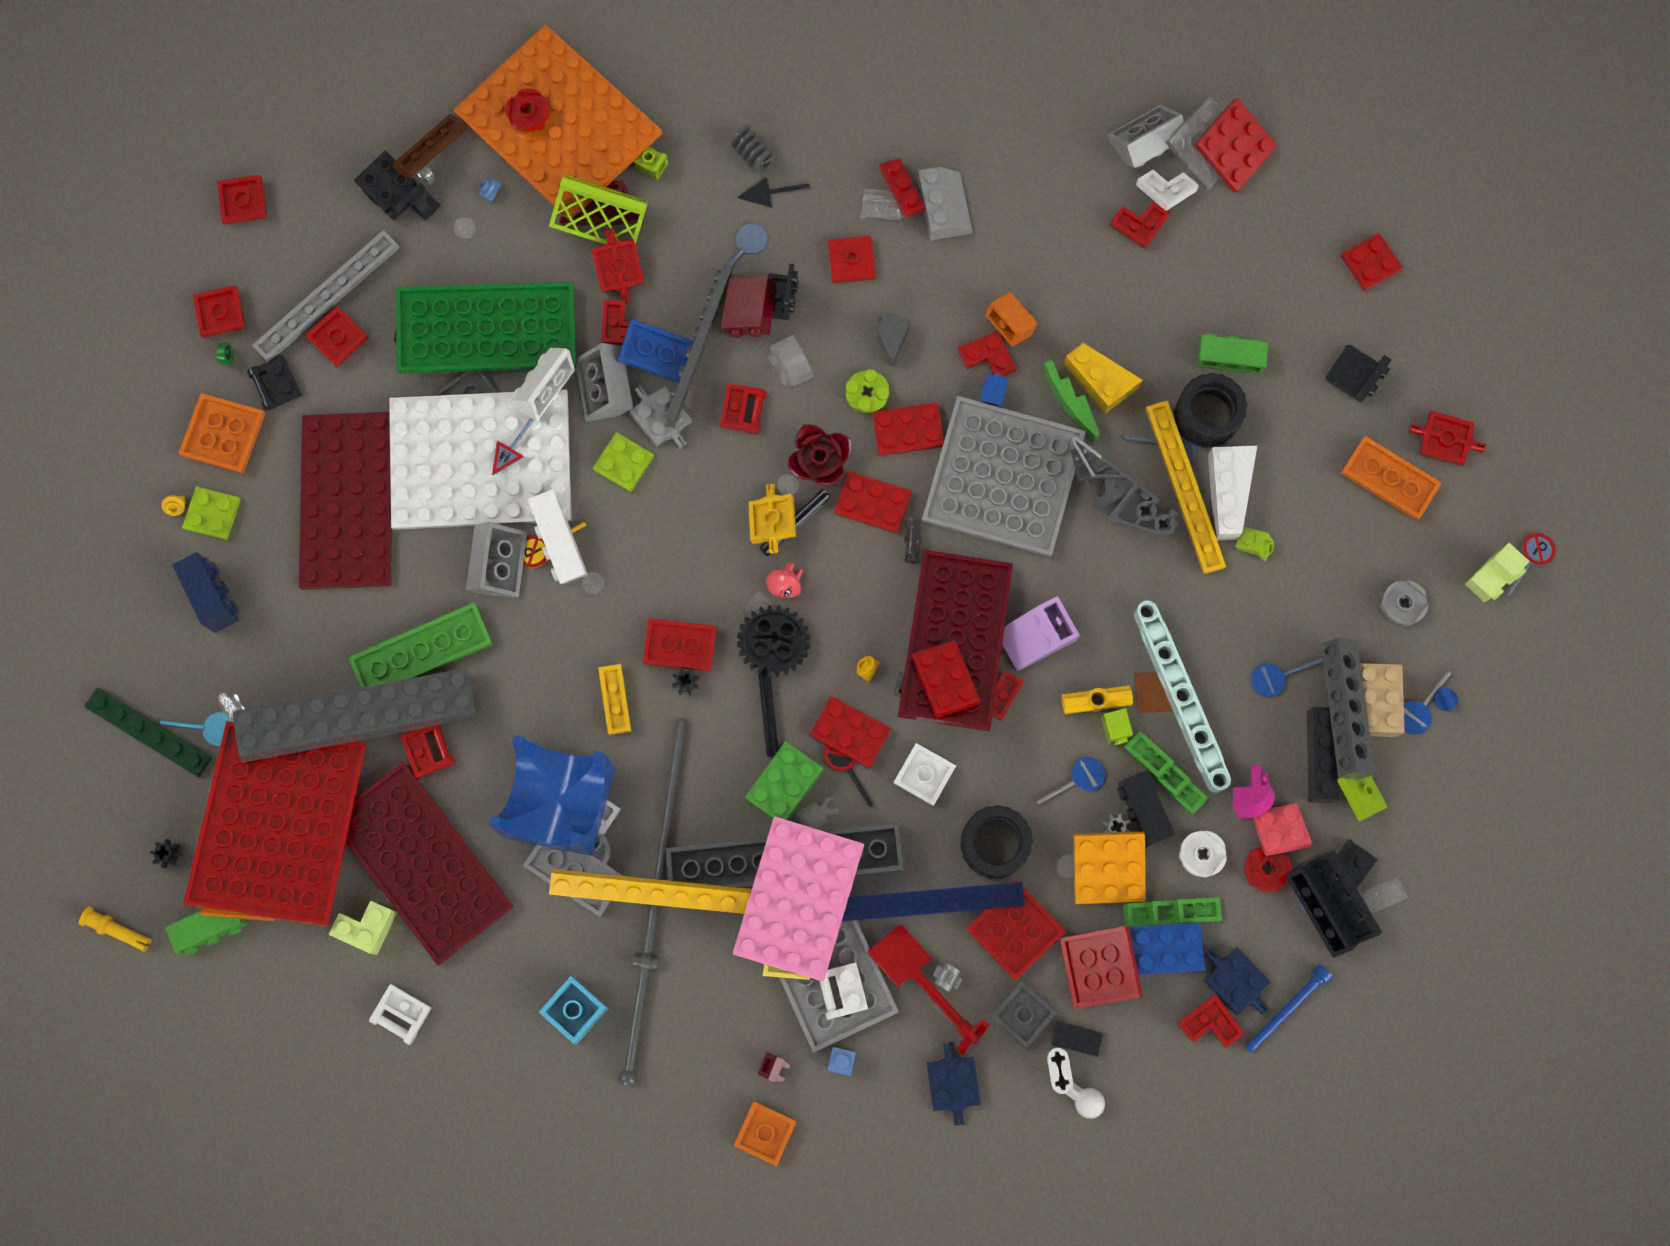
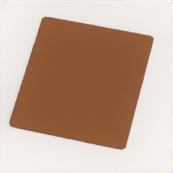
[1134,672,1181,713]

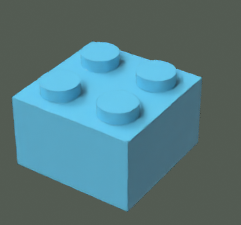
[539,976,609,1044]

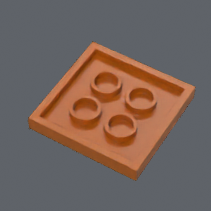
[178,393,266,474]

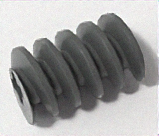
[731,124,777,174]

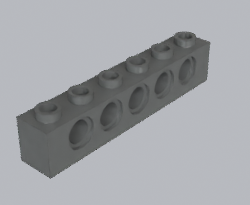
[1321,637,1375,780]

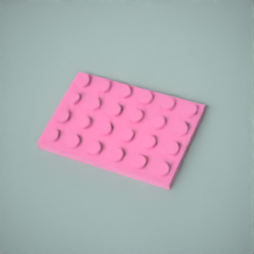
[732,816,864,982]

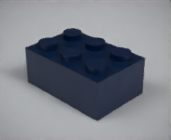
[172,552,239,633]

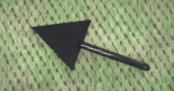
[737,177,810,208]

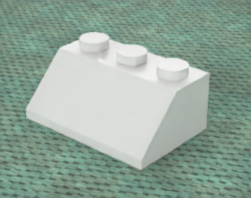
[512,348,575,421]

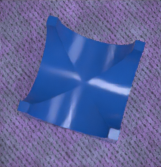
[489,735,616,856]

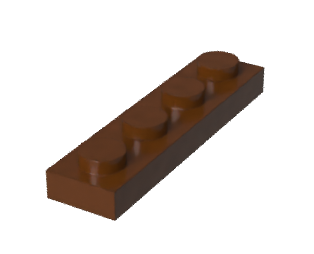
[392,114,468,179]

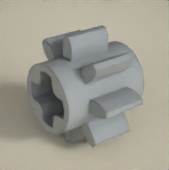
[1101,814,1130,833]
[932,963,962,992]

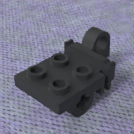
[354,150,441,221]

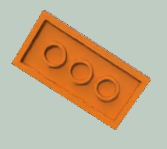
[1340,436,1442,521]

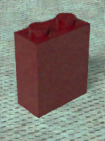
[721,277,777,338]

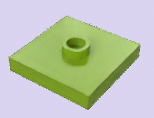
[1337,776,1388,822]

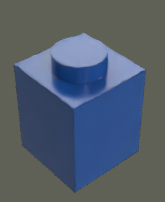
[980,374,1008,408]

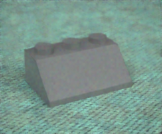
[1107,104,1189,168]
[917,167,973,241]
[576,343,633,422]
[466,522,527,598]

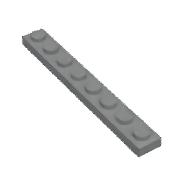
[252,230,400,362]

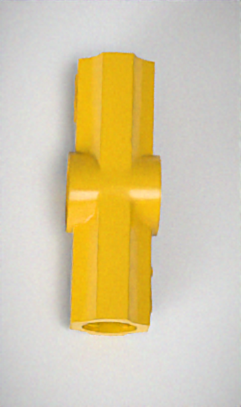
[1061,685,1133,715]

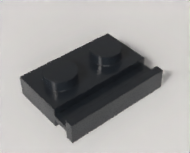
[1337,839,1378,888]

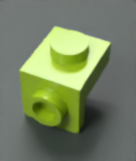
[1235,527,1274,561]

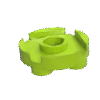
[846,369,889,415]

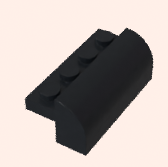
[1285,849,1382,958]

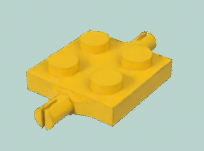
[749,483,796,554]

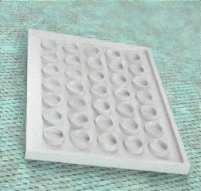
[389,389,572,530]

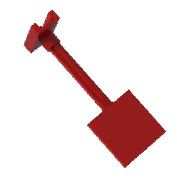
[867,924,990,1056]

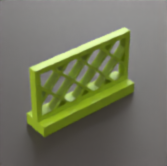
[549,174,648,245]

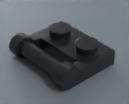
[247,355,302,411]

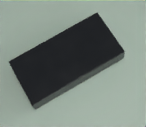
[1051,1021,1103,1057]

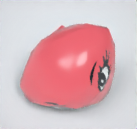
[765,563,803,598]

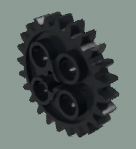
[737,605,811,678]

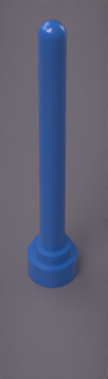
[1246,964,1333,1052]

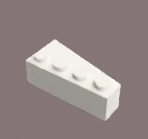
[1208,446,1257,541]

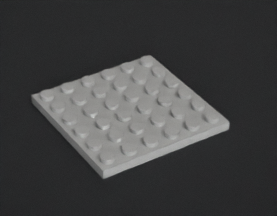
[921,396,1086,558]

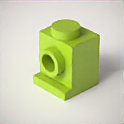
[634,147,668,181]

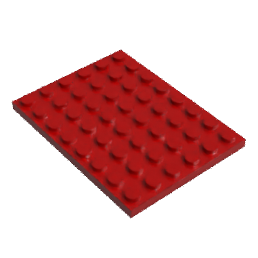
[183,721,367,927]

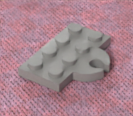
[523,835,624,917]

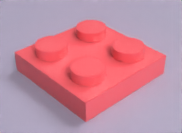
[1252,803,1312,856]

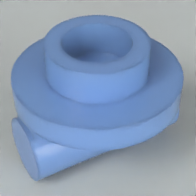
[479,177,502,203]

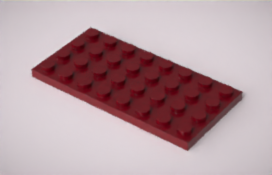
[299,412,392,590]
[897,550,1013,732]
[346,762,514,966]

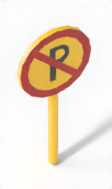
[523,522,586,568]

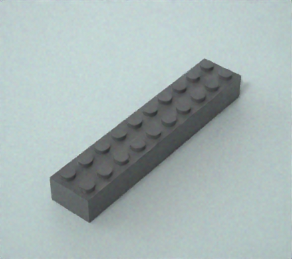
[232,668,476,762]
[665,823,904,889]

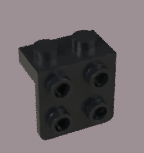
[768,264,798,320]
[1325,345,1392,403]

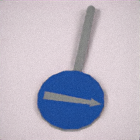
[1404,671,1451,735]
[1036,757,1105,805]

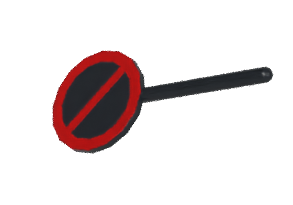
[824,746,873,807]

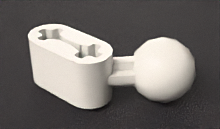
[1047,1047,1105,1119]

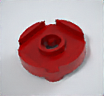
[505,88,550,132]
[1244,846,1292,892]

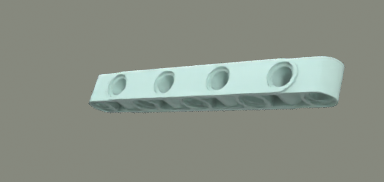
[1134,600,1231,793]

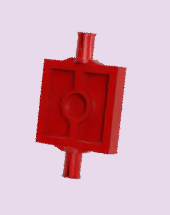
[591,228,645,302]
[1409,411,1486,466]

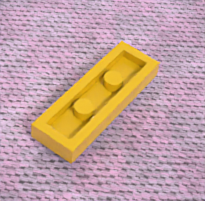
[598,664,632,736]

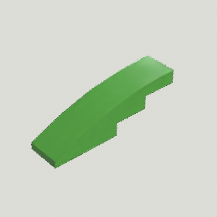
[1042,360,1100,443]
[1124,731,1208,816]
[1123,897,1222,927]

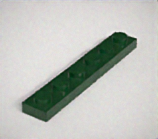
[84,688,212,778]

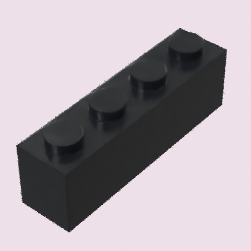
[1307,707,1338,803]

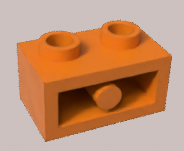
[985,292,1038,347]

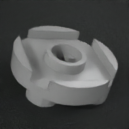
[1380,580,1428,627]

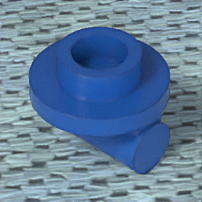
[1434,686,1458,711]

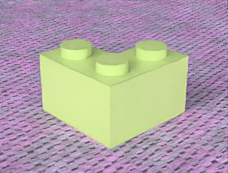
[1465,543,1530,603]
[328,901,398,955]

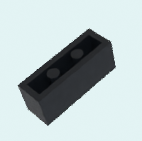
[1117,770,1175,847]

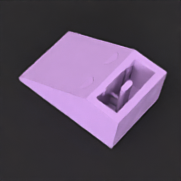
[1002,596,1080,672]

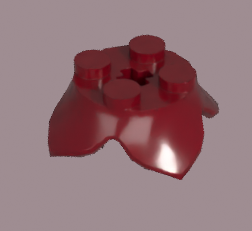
[788,424,851,486]

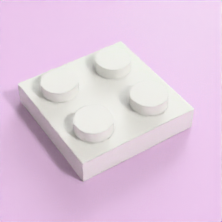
[893,743,956,806]

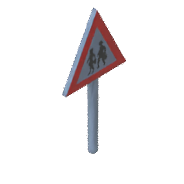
[492,418,534,476]

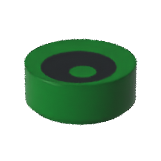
[216,343,234,365]

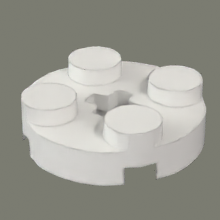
[1179,831,1227,878]

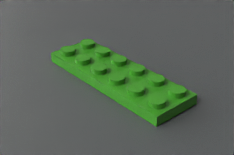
[348,602,493,688]

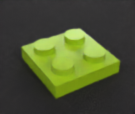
[592,432,654,493]
[182,486,241,541]

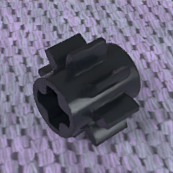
[672,667,700,696]
[150,839,182,869]

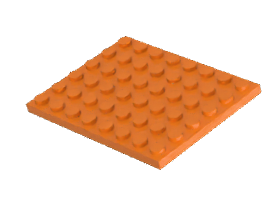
[453,24,663,222]

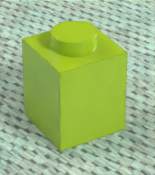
[1101,708,1133,746]

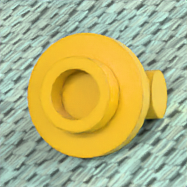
[161,495,187,516]
[857,656,880,682]

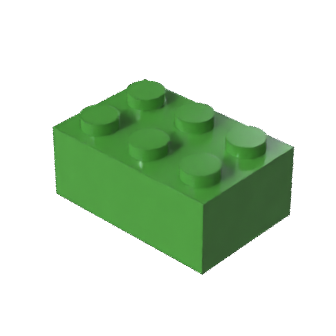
[745,741,823,820]

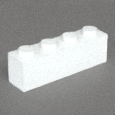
[526,489,588,584]

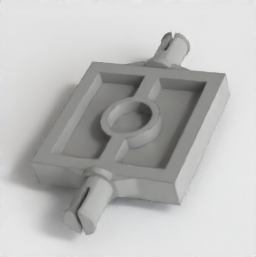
[629,386,692,448]

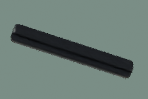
[760,489,830,556]
[758,670,779,757]

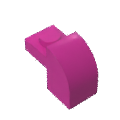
[1233,765,1275,819]

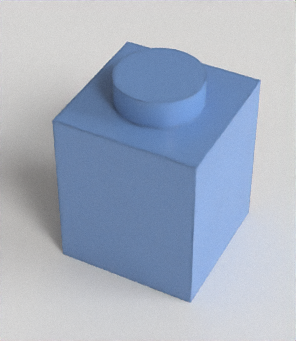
[827,1047,856,1076]

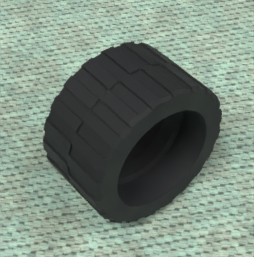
[1174,373,1247,448]
[960,805,1033,879]

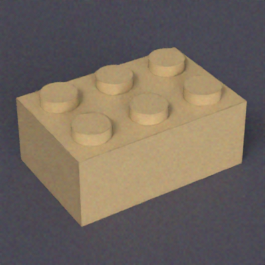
[1360,663,1404,737]

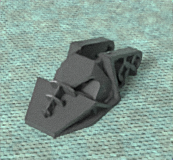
[1070,435,1179,536]

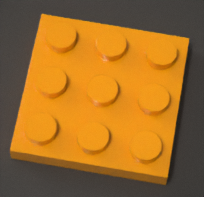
[1073,831,1146,904]

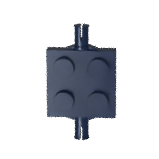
[1203,947,1271,1015]
[927,1042,981,1125]

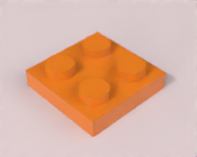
[734,1101,797,1166]

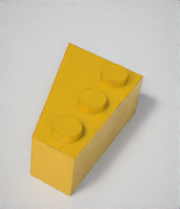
[1063,343,1143,414]

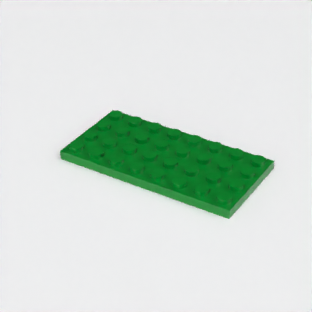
[396,282,576,374]

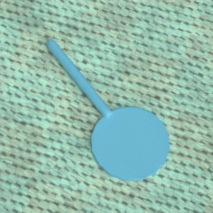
[160,712,234,746]

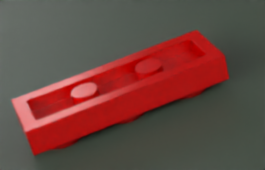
[880,158,925,218]

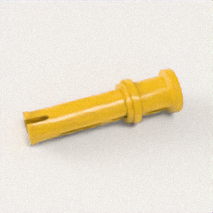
[79,906,152,952]

